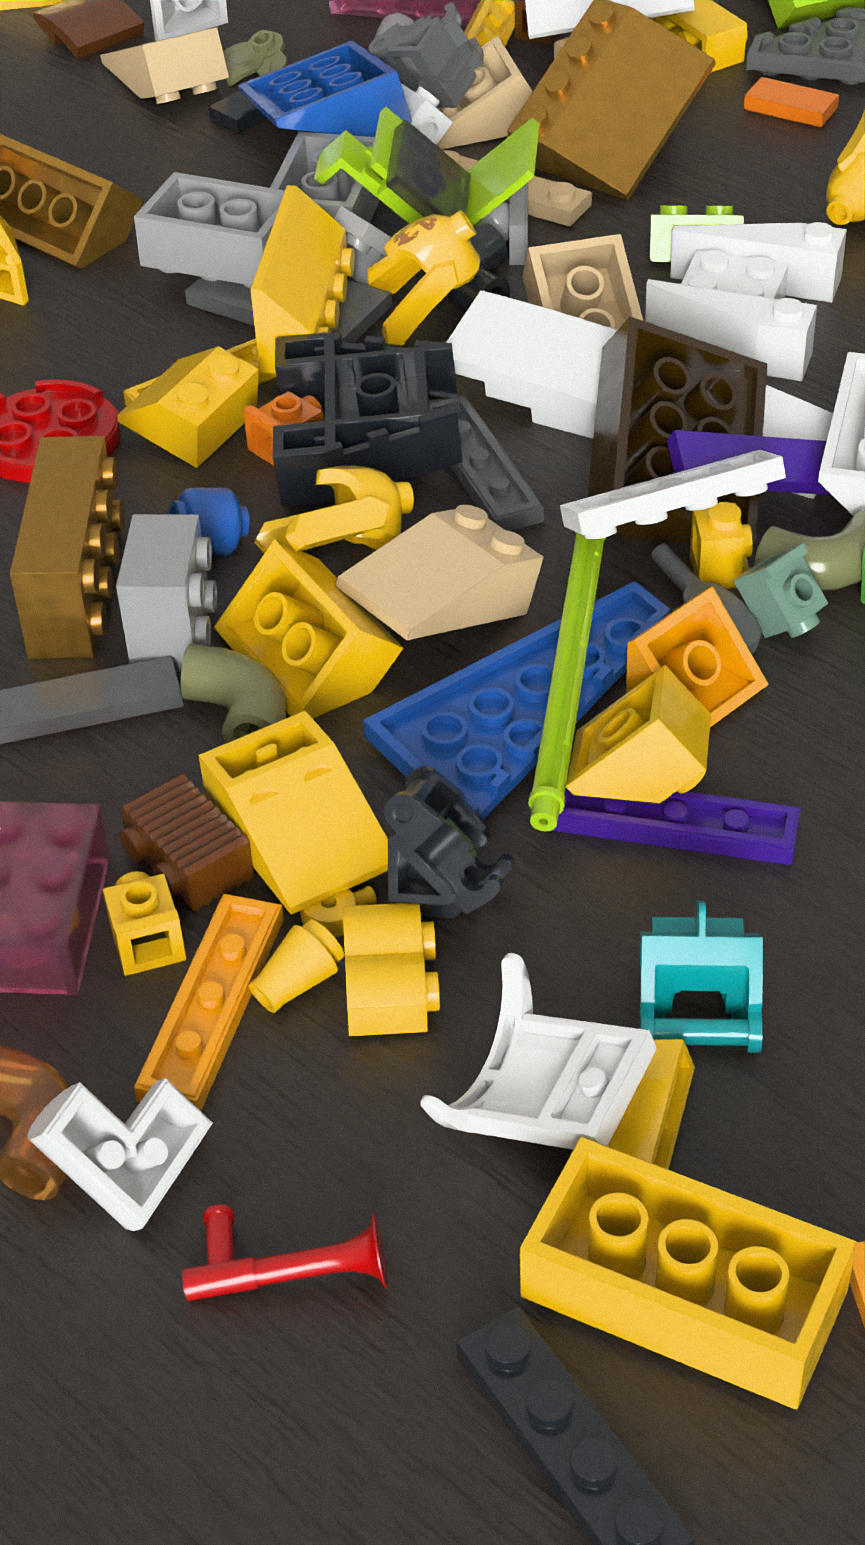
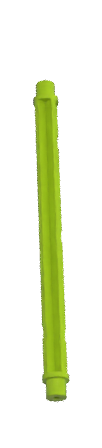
[528,532,606,832]

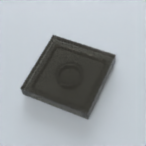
[386,119,471,217]

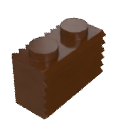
[119,773,254,911]

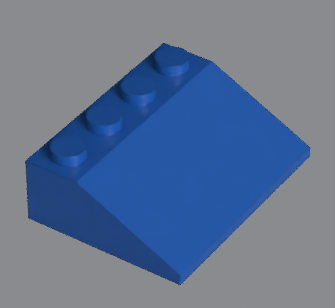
[238,40,412,137]

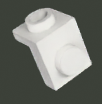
[401,84,453,148]

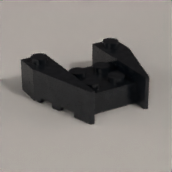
[273,333,463,507]

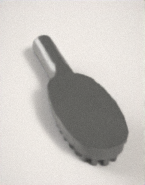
[651,544,761,656]

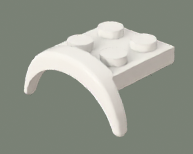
[420,953,657,1150]

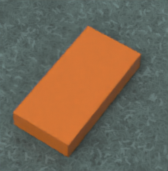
[744,77,839,127]

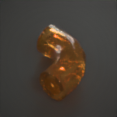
[0,1045,70,1200]

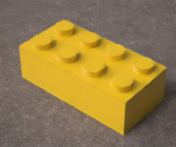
[520,1137,857,1410]

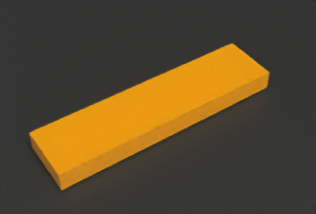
[134,894,284,1111]

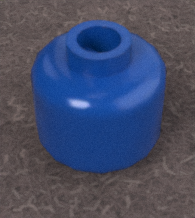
[168,488,250,556]

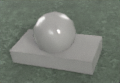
[475,183,528,265]

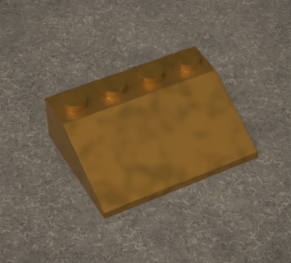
[507,0,716,200]

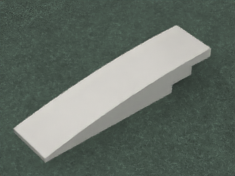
[446,291,833,499]

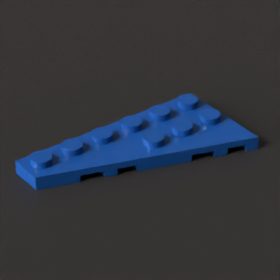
[363,581,670,819]

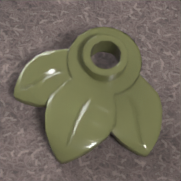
[223,30,288,86]

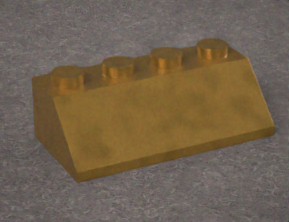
[0,134,144,269]

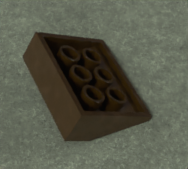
[587,316,767,544]

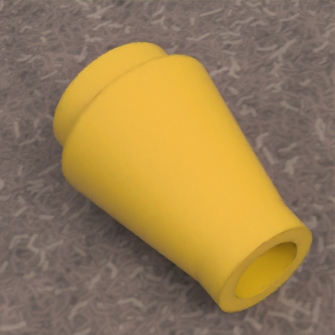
[248,919,344,1013]

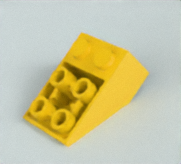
[198,711,388,915]

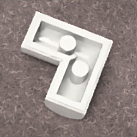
[27,1078,213,1231]

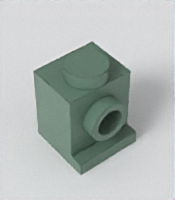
[733,543,829,638]

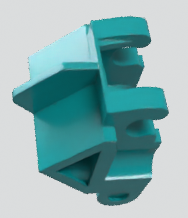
[639,900,763,1053]

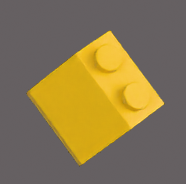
[117,346,259,468]
[566,665,711,803]

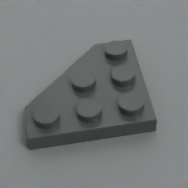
[746,7,865,85]

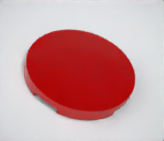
[0,380,121,483]

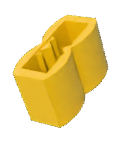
[343,903,440,1036]

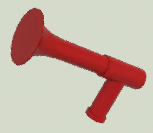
[182,1205,388,1301]

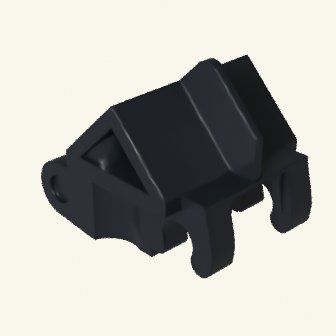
[384,766,514,918]

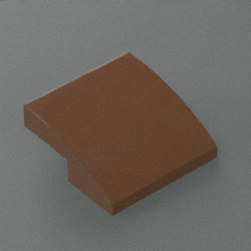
[33,0,144,59]

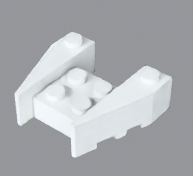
[645,222,847,381]

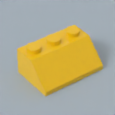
[214,539,403,719]

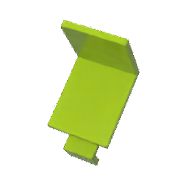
[314,107,540,226]

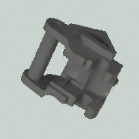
[369,2,484,108]

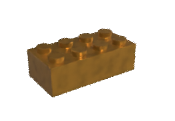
[10,436,125,659]

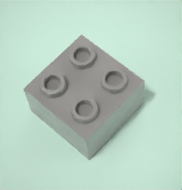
[116,514,218,672]

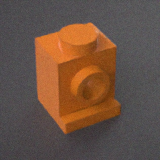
[243,391,324,466]

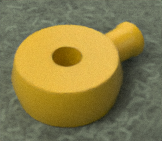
[300,886,377,937]

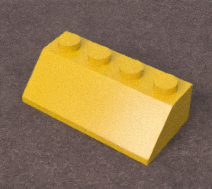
[251,185,355,374]

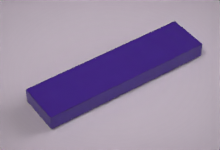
[667,430,832,495]
[551,775,801,866]

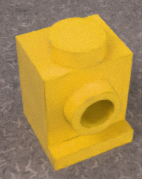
[689,502,753,589]
[103,872,186,976]

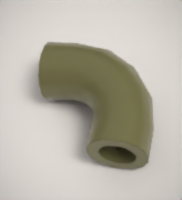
[754,510,865,590]
[180,644,287,743]

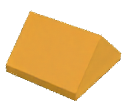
[626,586,769,727]

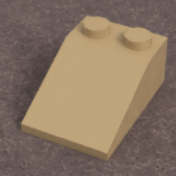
[100,27,229,104]
[435,35,533,150]
[522,234,643,330]
[336,505,544,640]

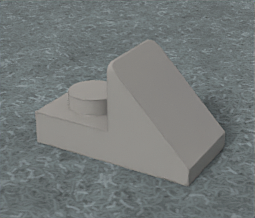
[334,206,391,285]

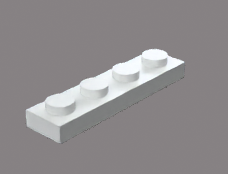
[560,450,786,539]

